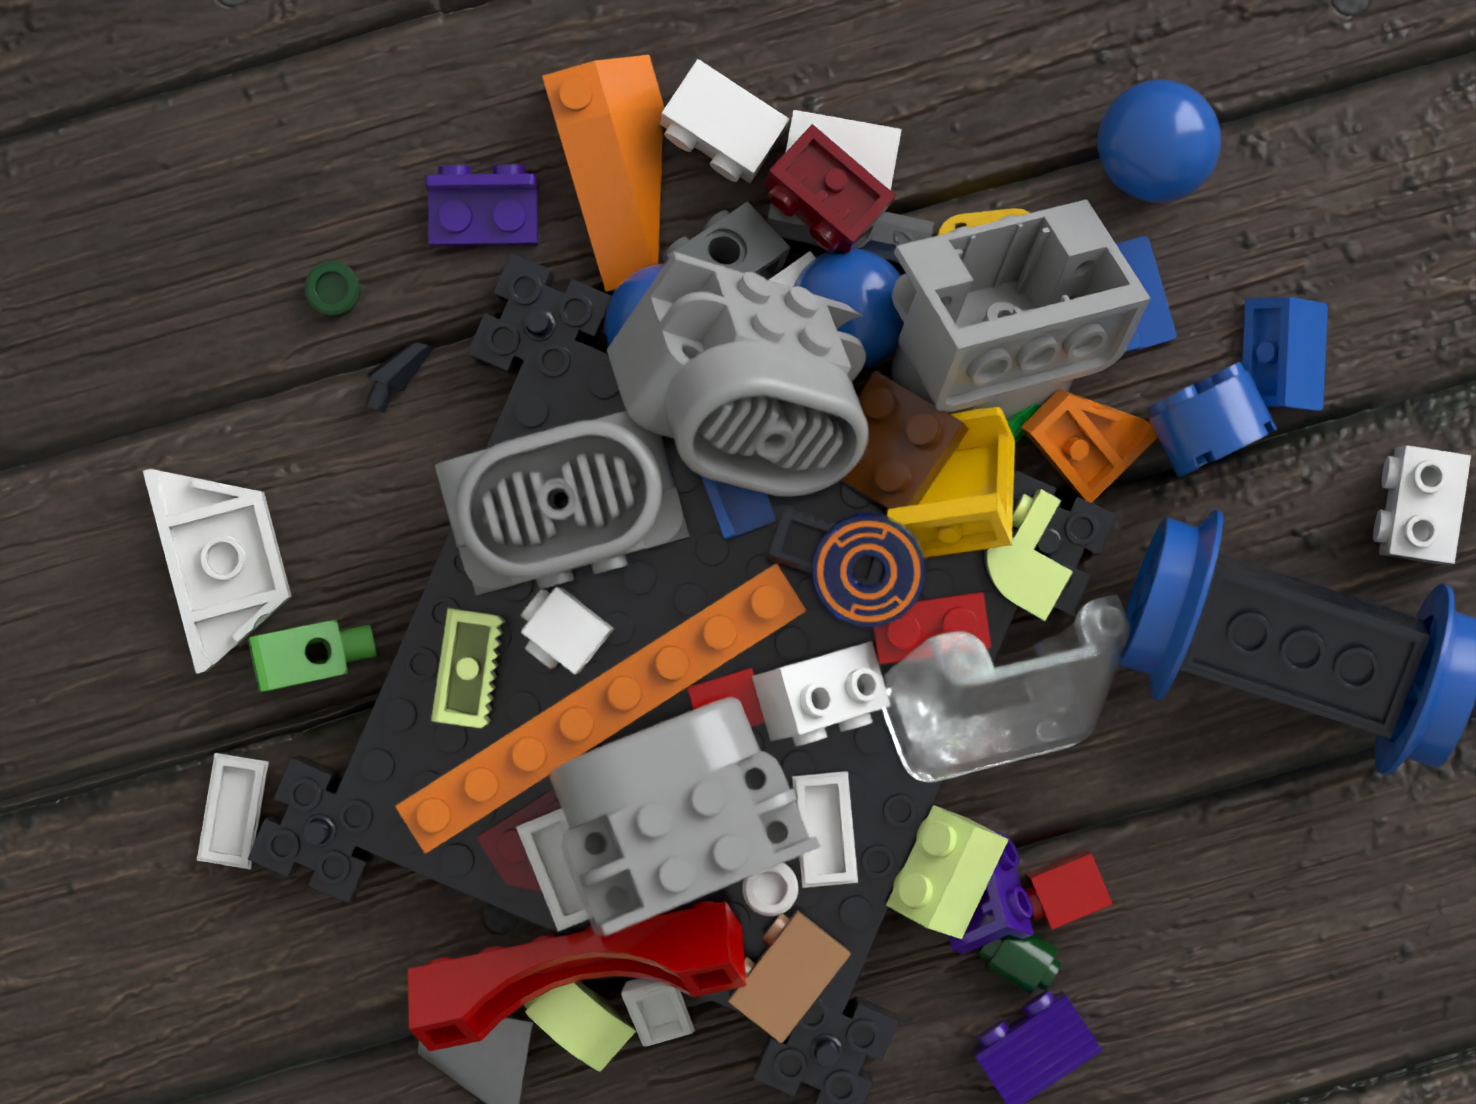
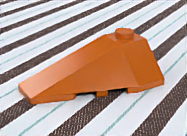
[542,55,664,293]

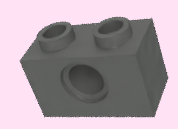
[663,201,791,280]

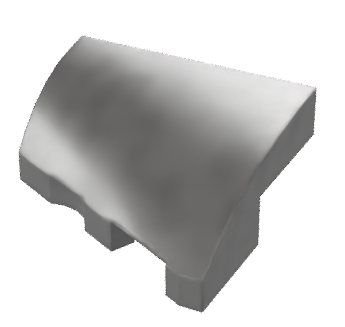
[418,1015,534,1104]

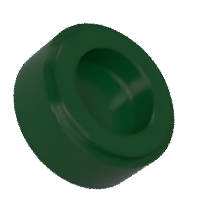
[305,261,361,317]

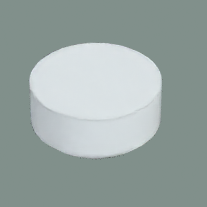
[743,862,798,916]

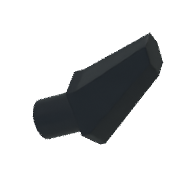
[365,341,434,413]

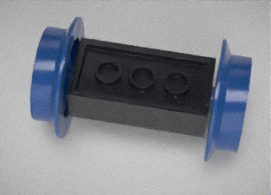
[1116,509,1476,776]

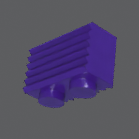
[972,990,1103,1104]

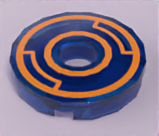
[813,513,925,627]

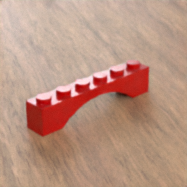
[408,901,747,1052]

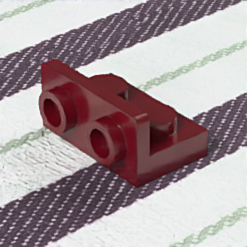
[764,124,896,253]

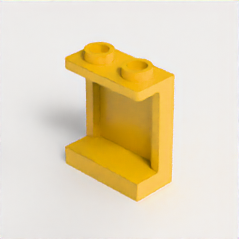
[887,407,1015,561]

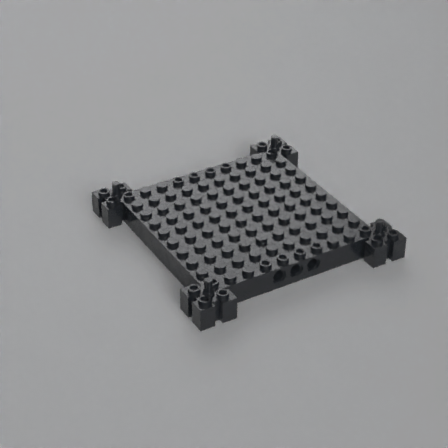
[248,253,1117,1104]

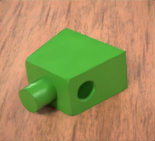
[248,620,376,693]

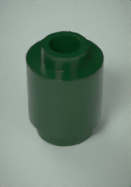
[976,933,1062,994]

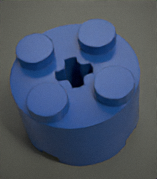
[1147,362,1277,478]

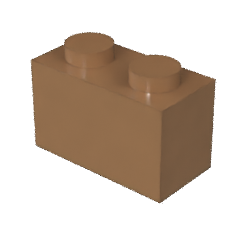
[728,910,851,1044]

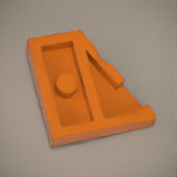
[1021,389,1158,503]

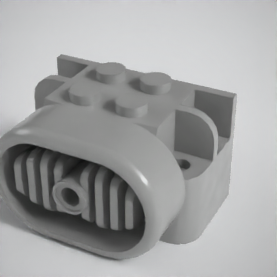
[891,199,1151,422]
[607,252,868,497]
[434,411,690,596]
[550,697,821,935]

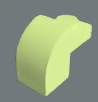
[984,489,1073,620]
[524,981,636,1072]

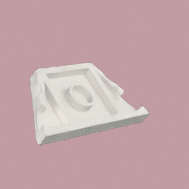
[143,469,292,674]

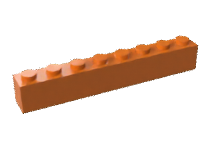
[395,563,807,854]

